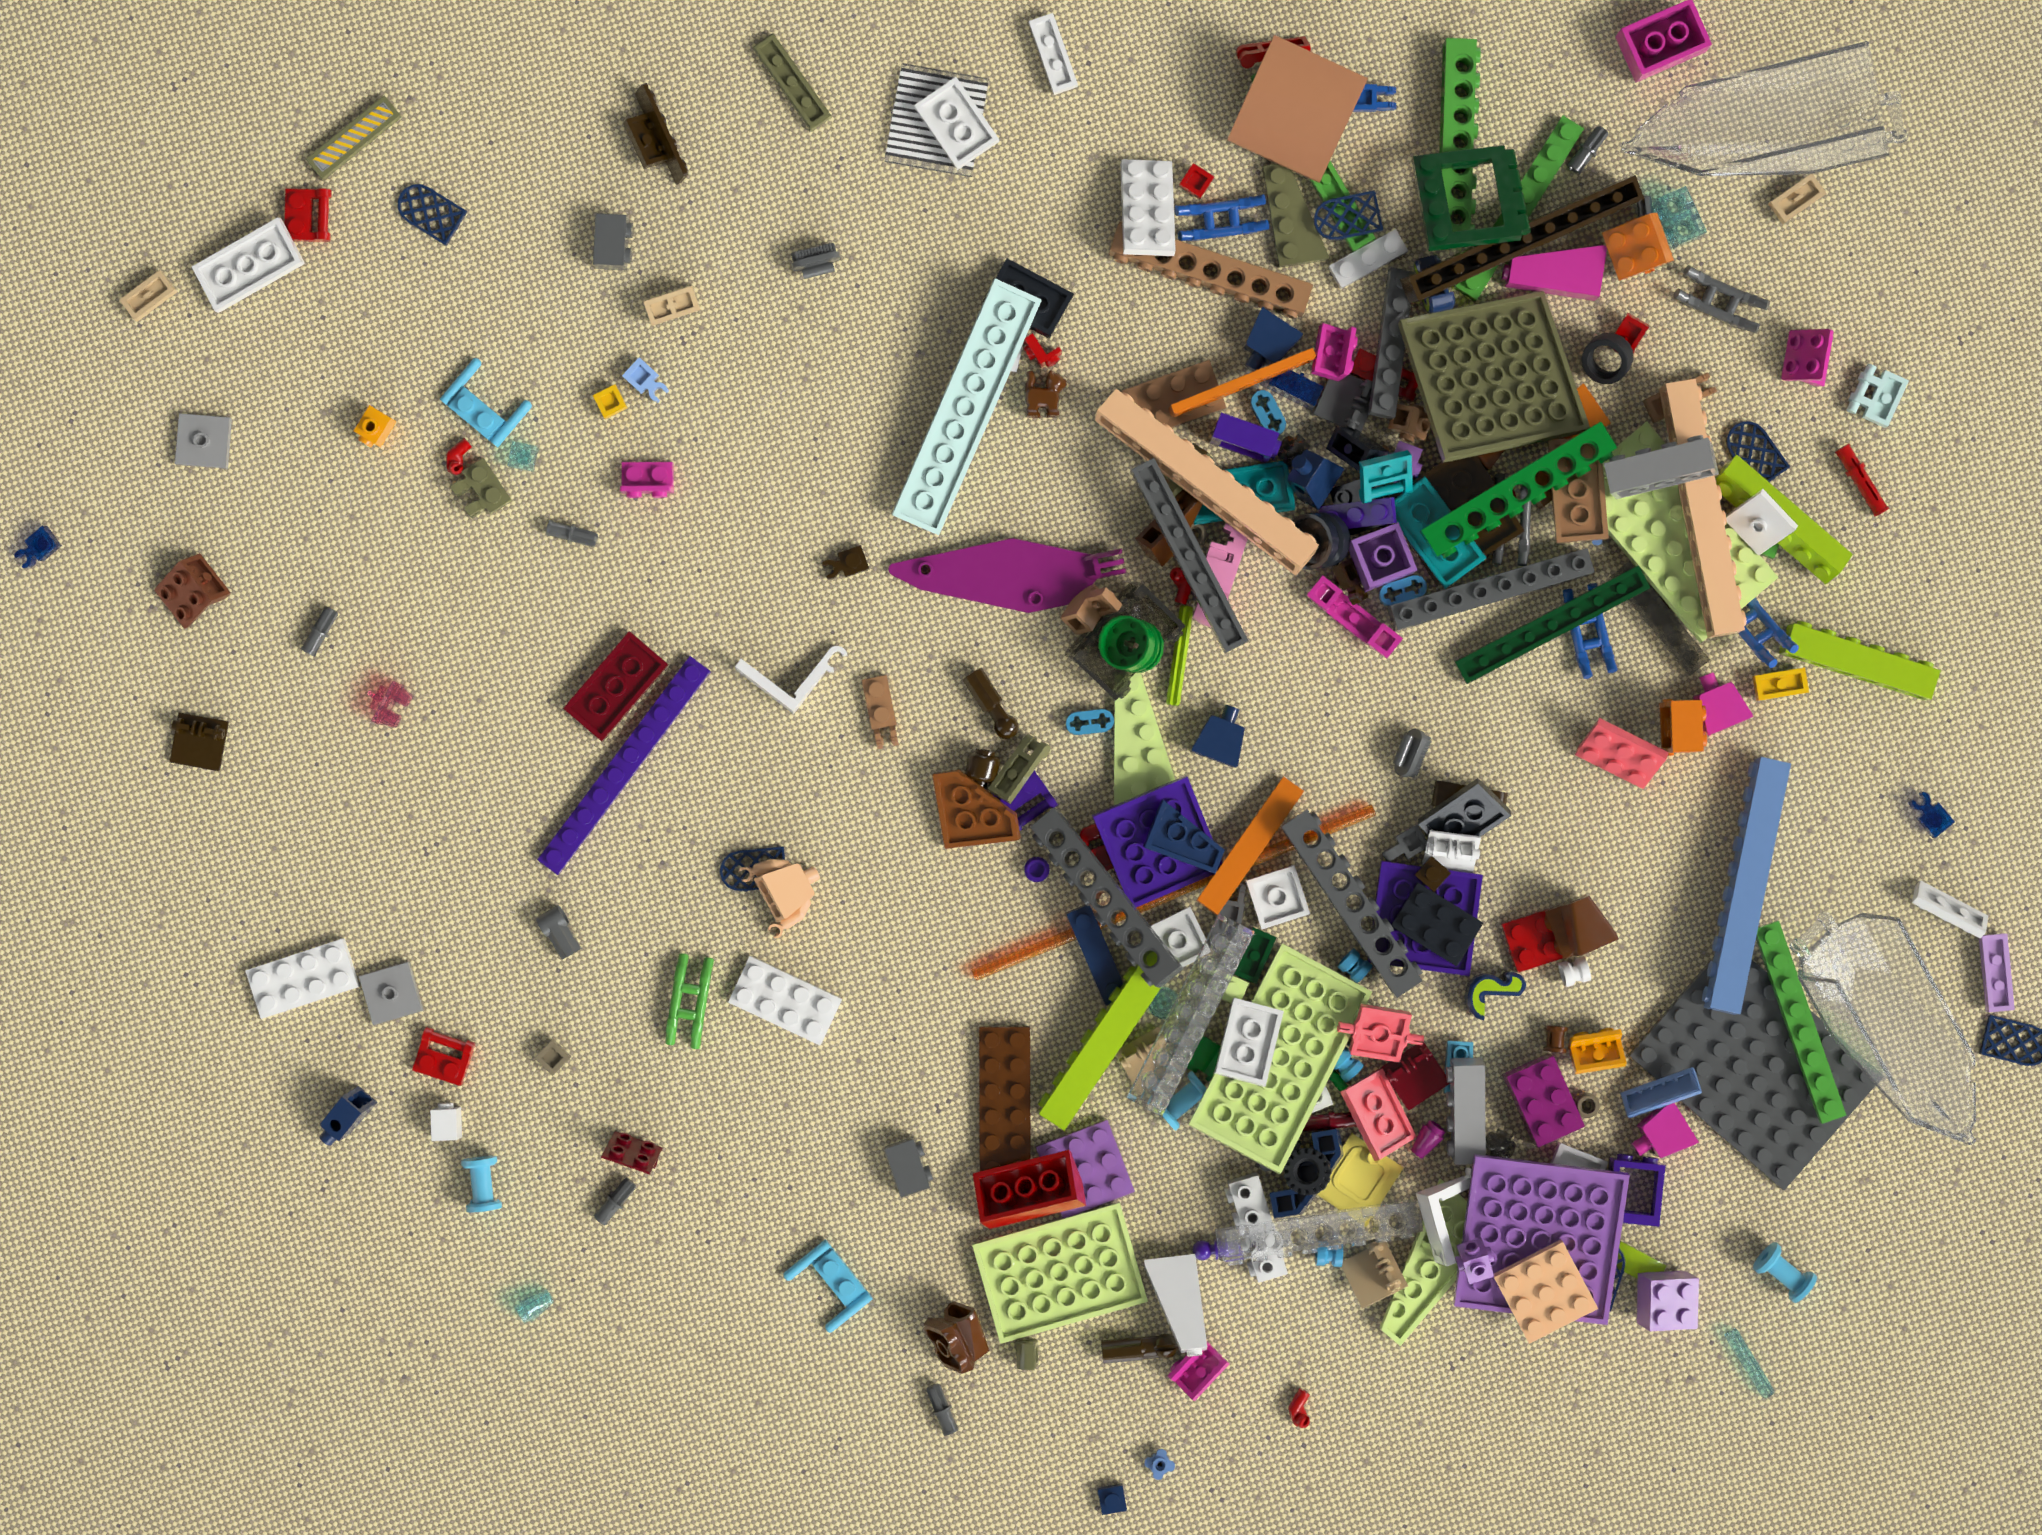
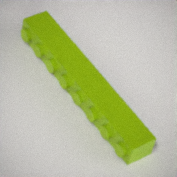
[1037,952,1179,1131]

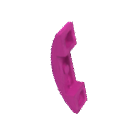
[1307,576,1403,659]

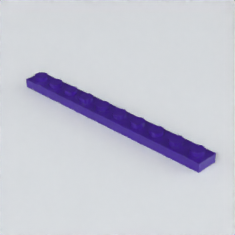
[537,656,711,875]

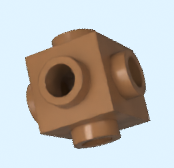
[1388,404,1430,443]

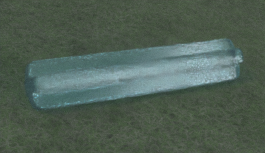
[1724,1328,1775,1399]

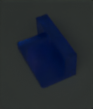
[1267,370,1324,411]

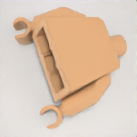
[738,859,820,938]

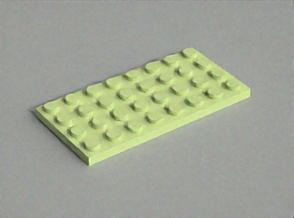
[1603,422,1779,643]
[1188,943,1372,1174]

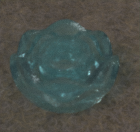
[1149,987,1180,1020]

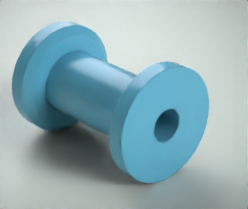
[1152,1071,1207,1131]
[461,1156,502,1213]
[1753,1242,1817,1303]

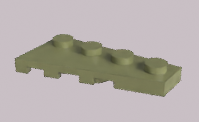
[1262,164,1329,268]

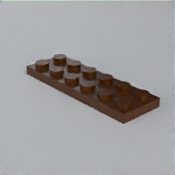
[979,1026,1031,1171]

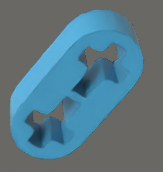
[1250,390,1286,435]
[1378,575,1427,607]
[1066,709,1114,735]

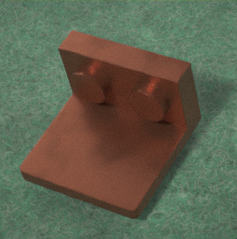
[154,553,231,629]

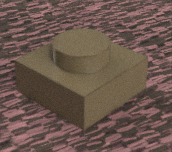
[535,1039,572,1076]

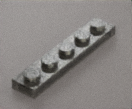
[1609,561,1710,676]

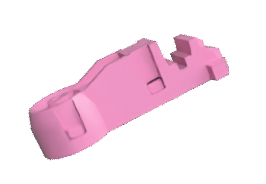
[1193,523,1247,628]

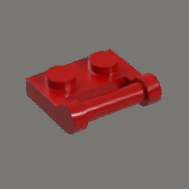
[284,188,332,242]
[412,1027,475,1086]

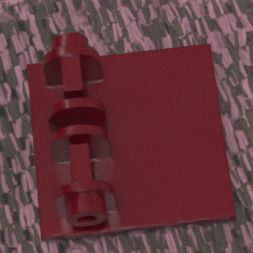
[1380,1041,1450,1111]
[601,1131,663,1175]

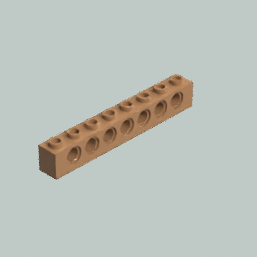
[1109,221,1313,319]

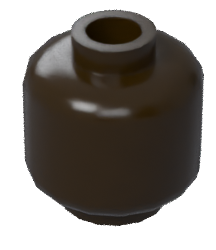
[965,748,1000,787]

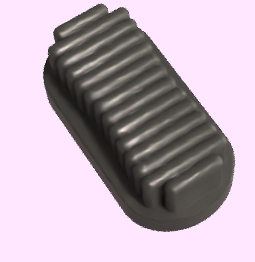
[791,243,841,279]
[1393,728,1432,778]

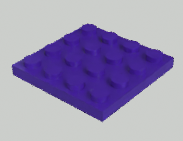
[1092,775,1222,907]
[1367,861,1483,976]

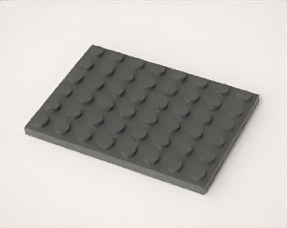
[1628,956,1884,1191]

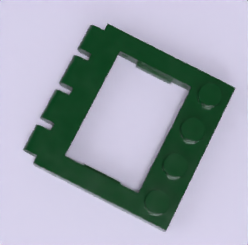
[1412,145,1531,251]

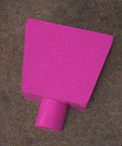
[1693,672,1754,736]
[1631,1103,1699,1158]

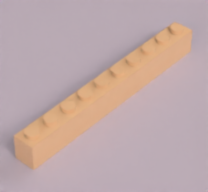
[1659,379,1746,638]
[1095,389,1319,576]

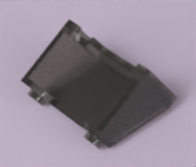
[1065,581,1186,701]

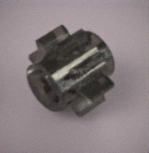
[1278,434,1311,467]
[1485,1128,1516,1158]

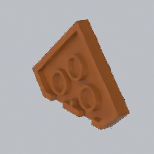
[932,769,1021,849]

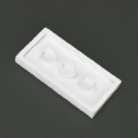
[1120,159,1176,256]
[192,217,305,313]
[245,938,360,1019]
[728,956,842,1045]

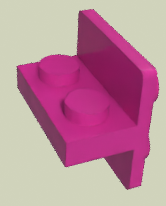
[1781,329,1834,387]

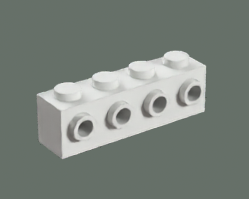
[1224,1172,1288,1283]

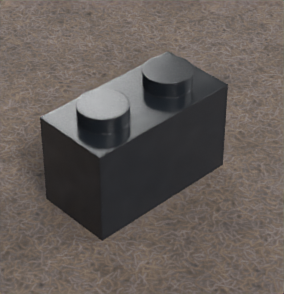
[1326,426,1390,472]

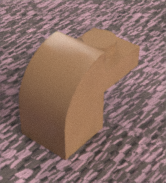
[1060,584,1122,635]

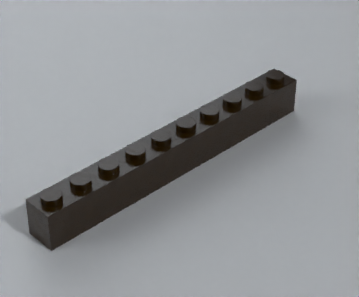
[1399,175,1645,303]

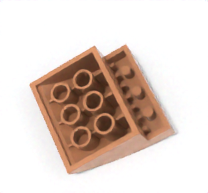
[1227,35,1368,183]

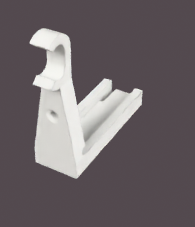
[735,646,847,714]
[1416,1168,1472,1266]

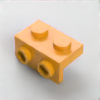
[1568,1028,1627,1074]

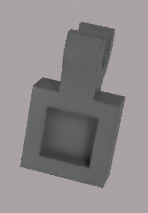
[1382,824,1427,862]

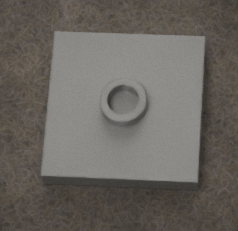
[175,413,232,469]
[359,962,424,1025]

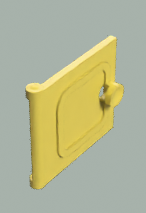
[1316,1133,1404,1227]

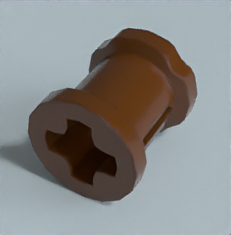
[1543,1025,1568,1053]

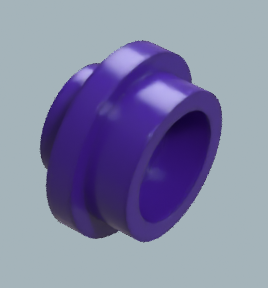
[1024,857,1050,882]

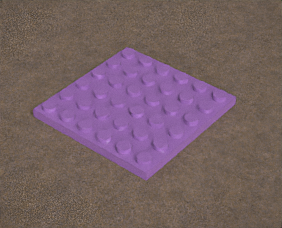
[1453,1154,1630,1325]

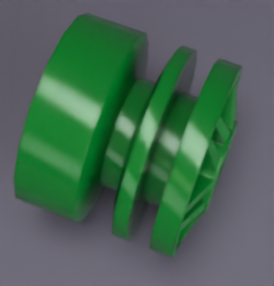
[1098,616,1164,673]

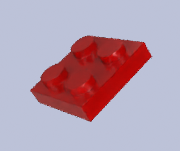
[1501,908,1563,973]

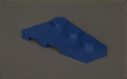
[1143,799,1225,874]

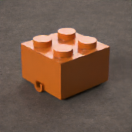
[1602,212,1674,281]
[1659,699,1707,756]

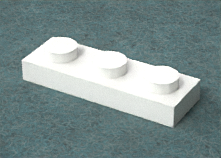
[1029,13,1078,95]
[1328,229,1408,290]
[1912,880,1988,938]

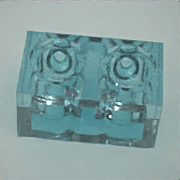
[1653,186,1707,250]

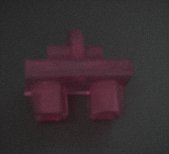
[367,681,414,728]

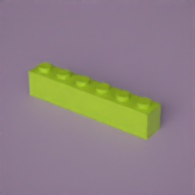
[1715,454,1853,585]
[1778,621,1941,701]

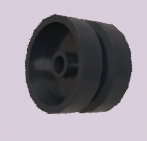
[1292,512,1350,570]

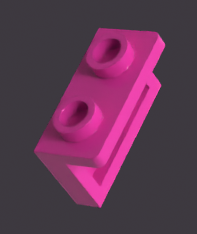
[1311,323,1358,382]
[1168,1341,1230,1401]

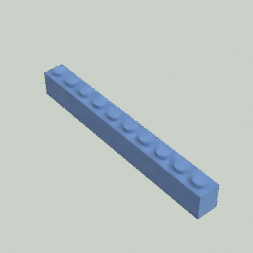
[1702,757,1791,1014]

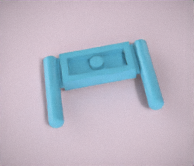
[440,358,532,447]
[783,1239,873,1333]

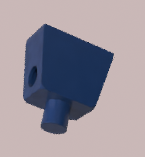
[1244,307,1303,372]
[1287,449,1344,510]
[1190,705,1245,768]
[319,1086,378,1146]

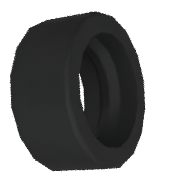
[1581,333,1634,384]

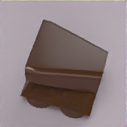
[1544,894,1619,959]
[924,1301,989,1374]

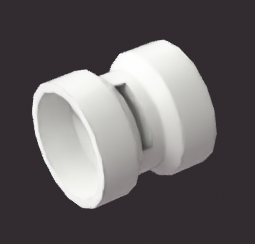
[1558,956,1591,987]

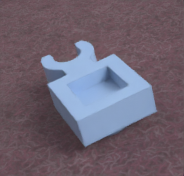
[622,357,669,403]

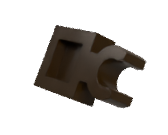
[822,545,870,580]
[1332,558,1368,605]

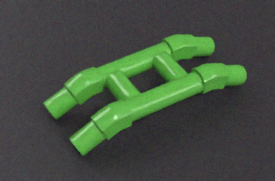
[665,953,714,1049]

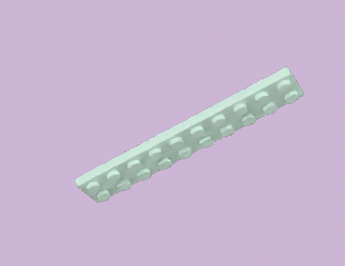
[891,278,1041,535]

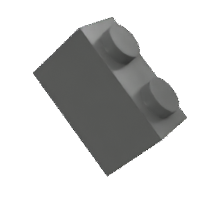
[593,213,633,271]
[884,1137,934,1198]

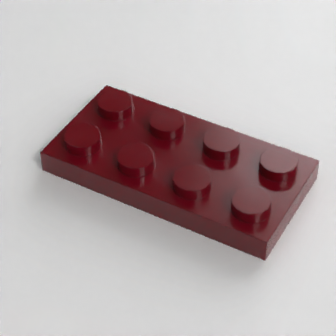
[563,631,669,742]

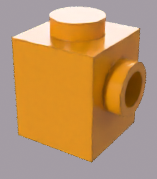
[354,405,396,447]

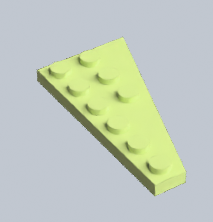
[1114,672,1175,805]
[1379,1178,1467,1346]

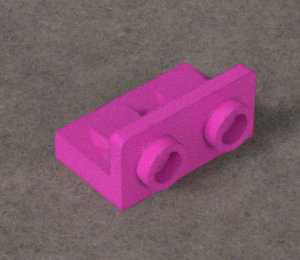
[620,462,674,498]

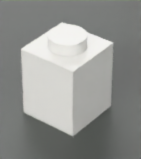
[430,1103,462,1141]

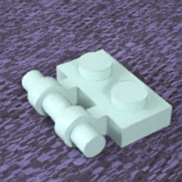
[1846,364,1909,428]

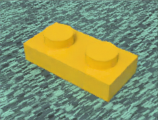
[1752,667,1809,701]

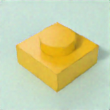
[592,384,628,420]

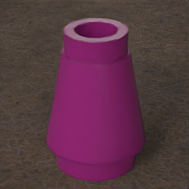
[1411,1119,1446,1159]

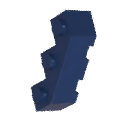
[1270,1129,1344,1219]

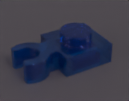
[14,525,62,569]
[1908,791,1955,838]

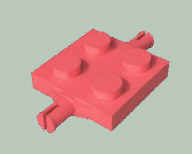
[1337,1004,1424,1063]

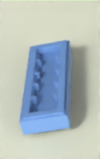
[1620,1067,1702,1118]

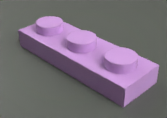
[1979,933,2015,1012]

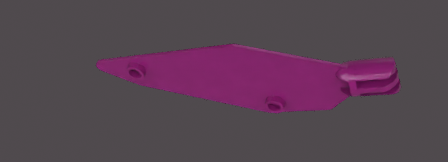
[888,538,1127,613]

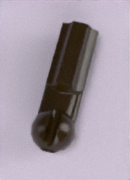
[962,668,1019,740]
[1101,1333,1178,1364]

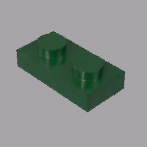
[1232,927,1277,984]

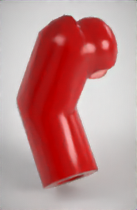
[446,438,472,475]
[1170,567,1191,605]
[1079,823,1101,847]
[1288,1388,1310,1428]

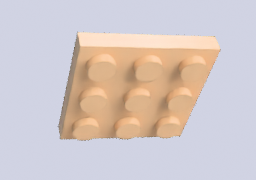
[1494,1239,1598,1344]

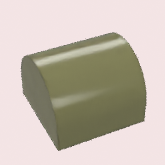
[1016,1339,1039,1370]

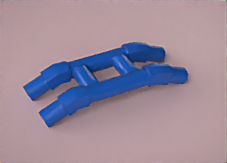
[1174,194,1269,241]
[1563,583,1618,679]
[1738,598,1799,668]

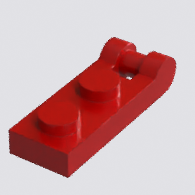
[1236,36,1311,69]
[1350,348,1418,402]

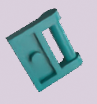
[1359,450,1413,504]

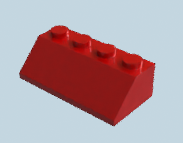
[972,1150,1086,1229]

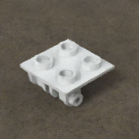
[1422,830,1481,873]

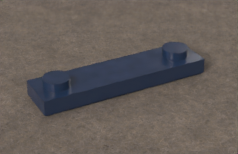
[1066,904,1123,1006]

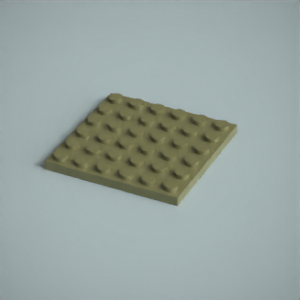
[1398,291,1590,462]

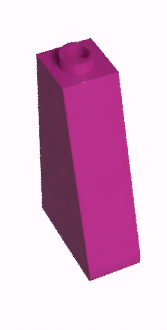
[1502,245,1607,301]

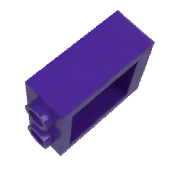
[1209,412,1282,463]
[1608,1154,1666,1227]

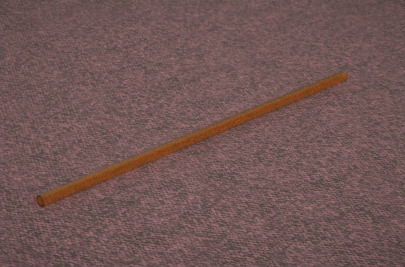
[971,804,1376,981]

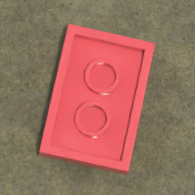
[1575,718,1669,789]
[1340,1068,1417,1161]

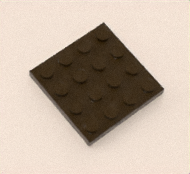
[1387,456,1525,586]

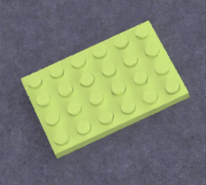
[972,1202,1148,1344]

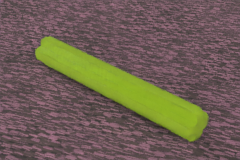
[1166,605,1194,706]

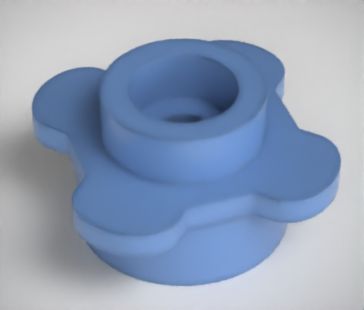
[1145,1449,1175,1480]

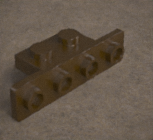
[623,83,688,185]

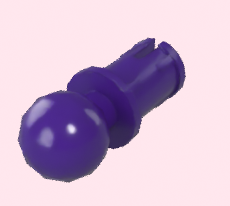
[1192,1239,1241,1261]

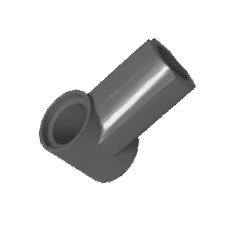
[536,905,582,960]

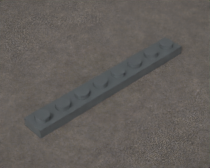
[1130,458,1249,654]

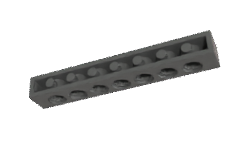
[1387,548,1595,632]
[1031,808,1184,988]
[1280,809,1423,998]

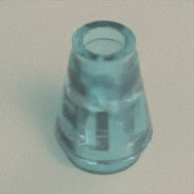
[514,1289,555,1324]

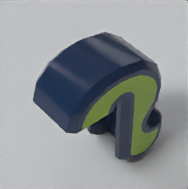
[1414,254,1455,314]
[1464,971,1526,1021]

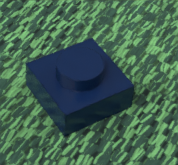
[1097,1483,1127,1515]

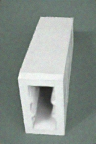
[1144,1254,1207,1356]

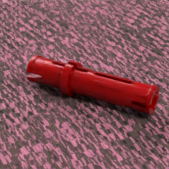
[1835,443,1889,517]

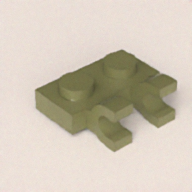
[450,458,512,519]

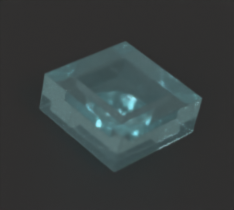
[507,441,539,472]

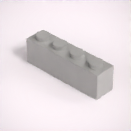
[1446,1057,1486,1165]

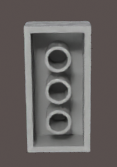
[1604,435,1719,500]

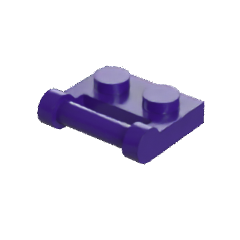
[993,770,1058,831]

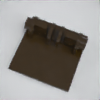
[169,713,229,772]

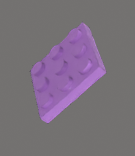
[1036,1119,1135,1218]

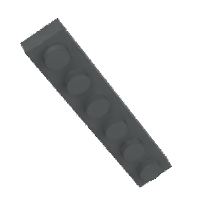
[1368,267,1415,420]

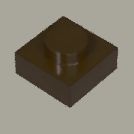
[1414,856,1451,892]

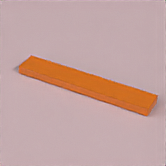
[1169,348,1316,417]
[1196,776,1304,915]

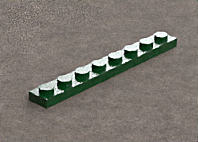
[1454,565,1650,684]

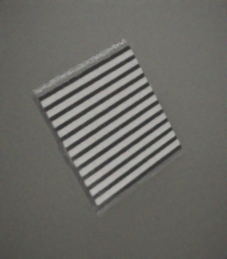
[884,63,989,177]

